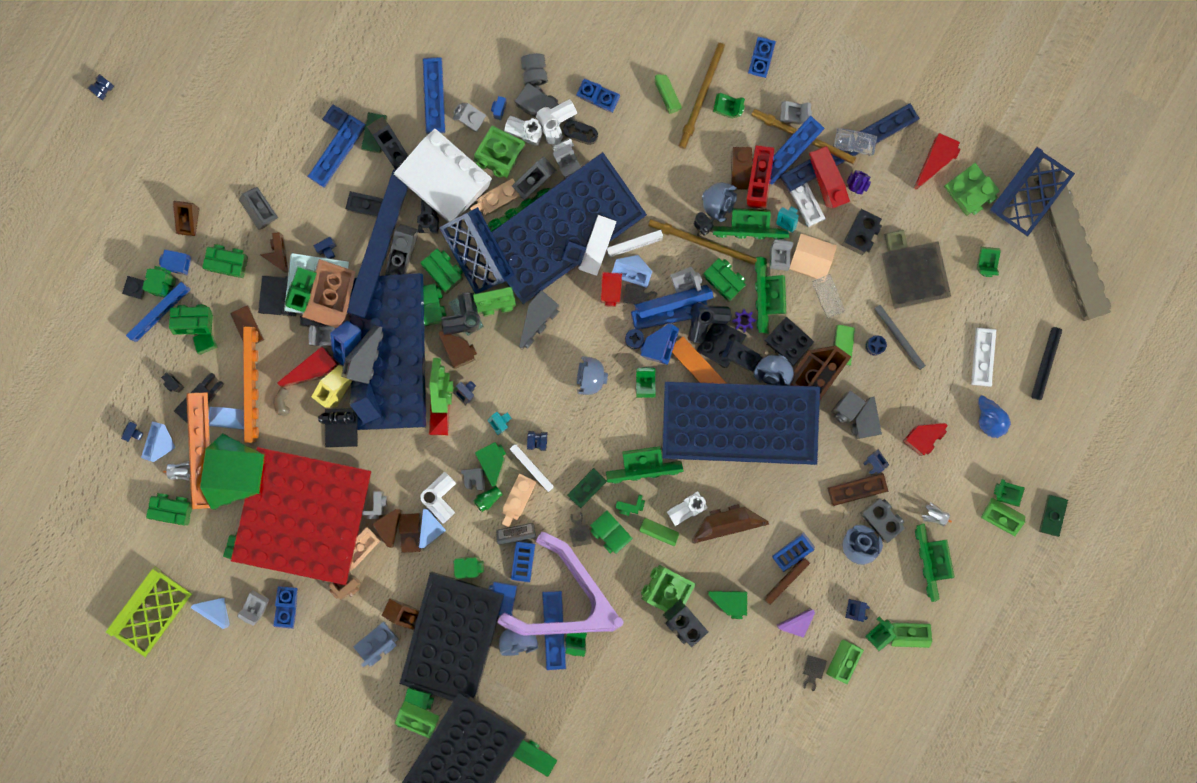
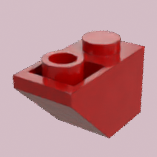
[903,423,948,456]

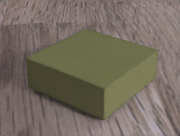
[884,230,908,253]

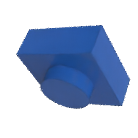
[491,96,507,120]

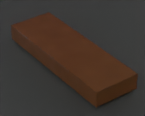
[827,473,889,506]
[764,558,810,605]

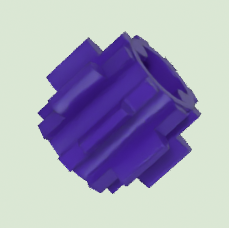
[846,170,871,195]
[732,309,756,333]

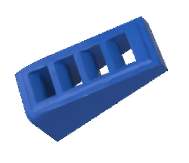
[772,532,815,572]
[511,541,536,582]

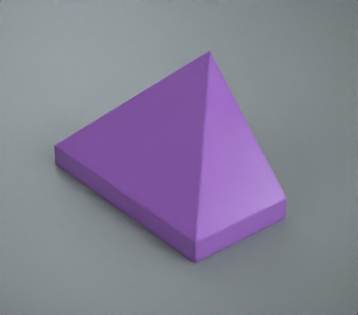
[777,608,815,638]

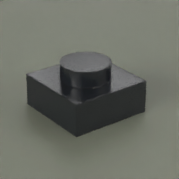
[122,276,145,300]
[161,372,185,393]

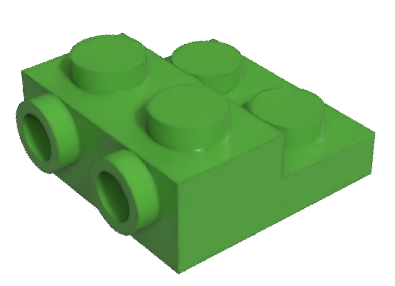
[474,126,526,178]
[944,163,1000,216]
[473,287,517,317]
[430,358,454,413]
[641,565,696,618]

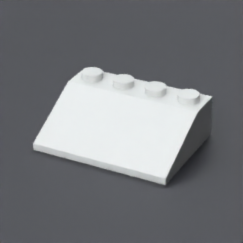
[394,129,492,222]

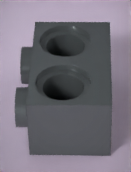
[831,391,866,423]
[860,498,905,543]

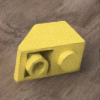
[311,365,352,408]

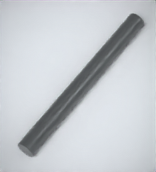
[875,305,926,370]

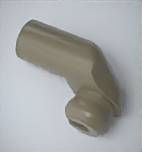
[273,387,290,416]

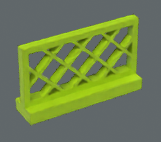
[106,566,192,657]

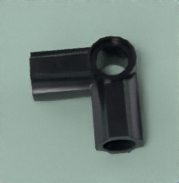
[417,198,439,234]
[441,292,480,335]
[687,302,732,344]

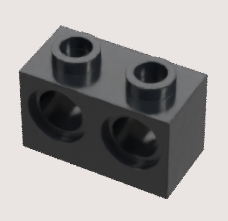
[842,209,882,255]
[663,600,709,647]

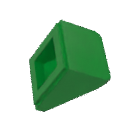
[193,333,218,355]

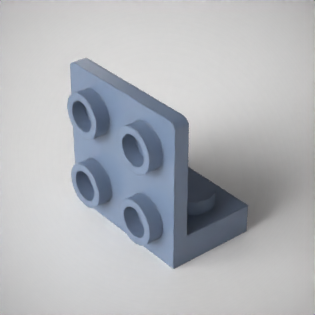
[353,622,399,668]

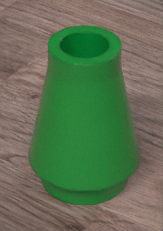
[473,486,503,512]

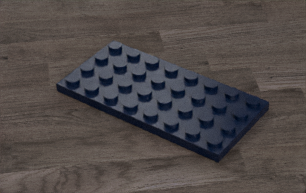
[491,152,647,304]
[349,273,426,430]
[662,382,820,465]

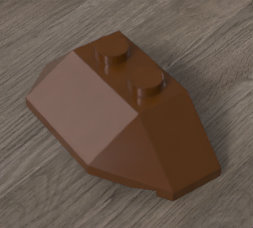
[790,346,851,400]
[692,504,769,544]

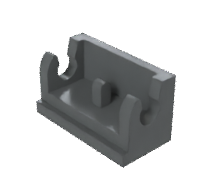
[461,468,485,491]

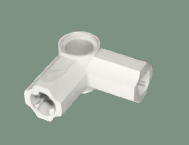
[536,99,577,145]
[504,116,543,146]
[421,471,456,524]
[667,491,708,526]

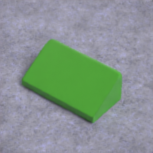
[654,74,682,114]
[834,325,855,366]
[981,498,1025,536]
[639,518,679,546]
[891,623,932,648]
[826,639,864,684]
[394,701,440,739]

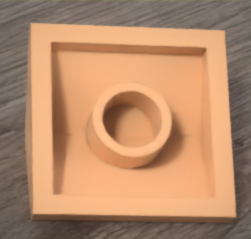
[789,233,837,281]

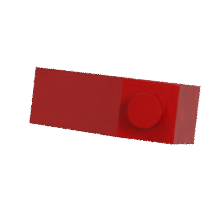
[914,133,961,190]
[747,145,775,209]
[809,146,850,208]
[601,272,622,307]
[277,347,338,387]

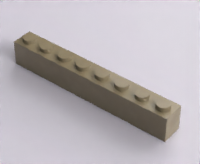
[1034,171,1111,322]

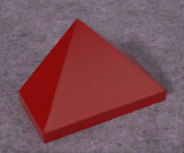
[429,401,450,436]

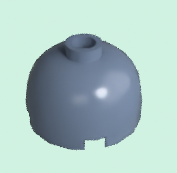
[702,182,737,222]
[754,355,794,386]
[577,356,608,395]
[842,525,883,565]
[499,629,538,656]

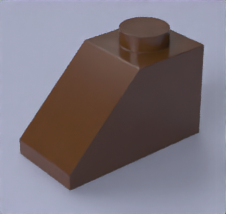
[731,147,752,190]
[438,331,477,369]
[381,598,419,630]

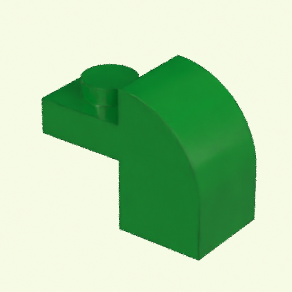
[285,266,317,313]

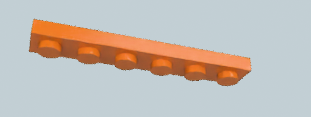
[243,327,259,443]
[187,392,210,509]

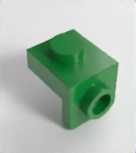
[713,93,745,119]
[977,246,1001,277]
[636,367,656,398]
[994,479,1025,507]
[615,495,645,516]
[865,616,896,651]
[565,632,587,657]

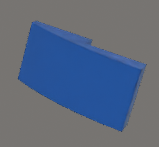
[748,37,776,78]
[576,79,620,113]
[273,586,298,629]

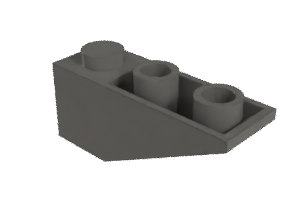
[515,83,575,121]
[385,224,418,276]
[519,290,560,350]
[341,325,383,384]

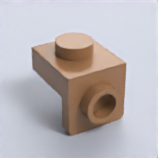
[329,578,361,600]

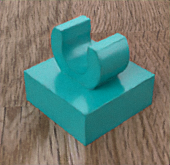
[776,206,799,233]
[487,411,512,436]

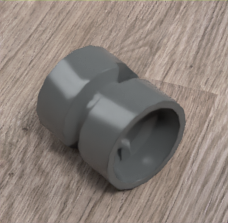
[521,53,548,86]

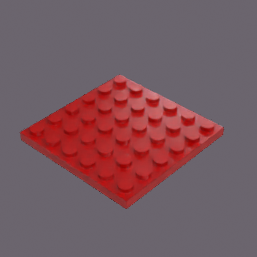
[231,447,372,585]

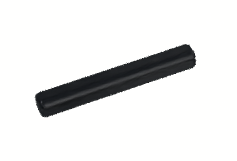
[1031,327,1062,401]

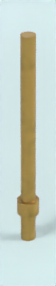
[679,42,725,149]
[751,109,857,164]
[648,219,757,265]

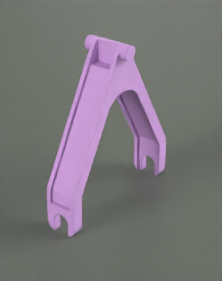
[498,532,623,635]

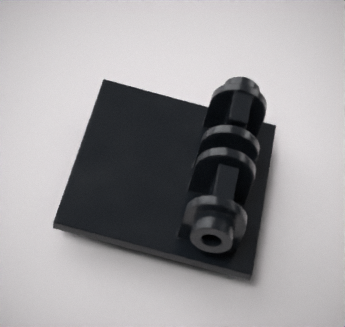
[258,276,297,317]
[764,316,814,366]
[696,323,747,368]
[318,408,358,448]

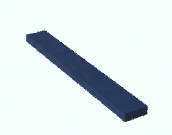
[780,103,920,193]
[347,169,408,318]

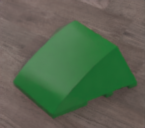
[200,433,264,510]

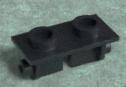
[694,212,715,237]

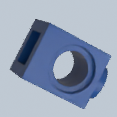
[159,250,191,275]

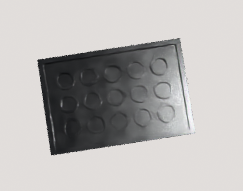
[399,572,505,701]
[402,690,527,783]

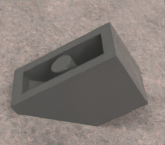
[512,157,557,200]
[851,396,882,439]

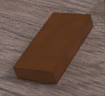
[230,305,264,344]

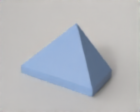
[612,255,652,288]
[209,407,244,429]
[141,421,176,462]
[419,509,446,548]
[191,598,230,629]

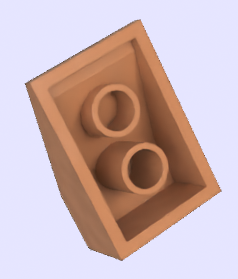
[302,259,356,328]

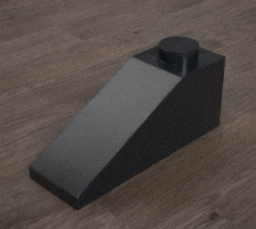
[367,116,408,170]

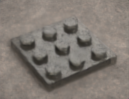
[882,241,951,309]

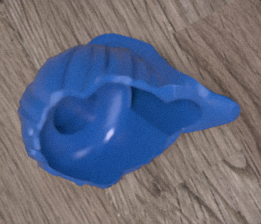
[978,395,1011,438]

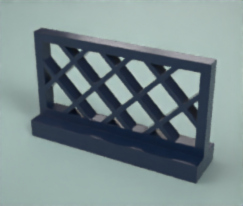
[990,147,1075,237]
[439,207,514,294]

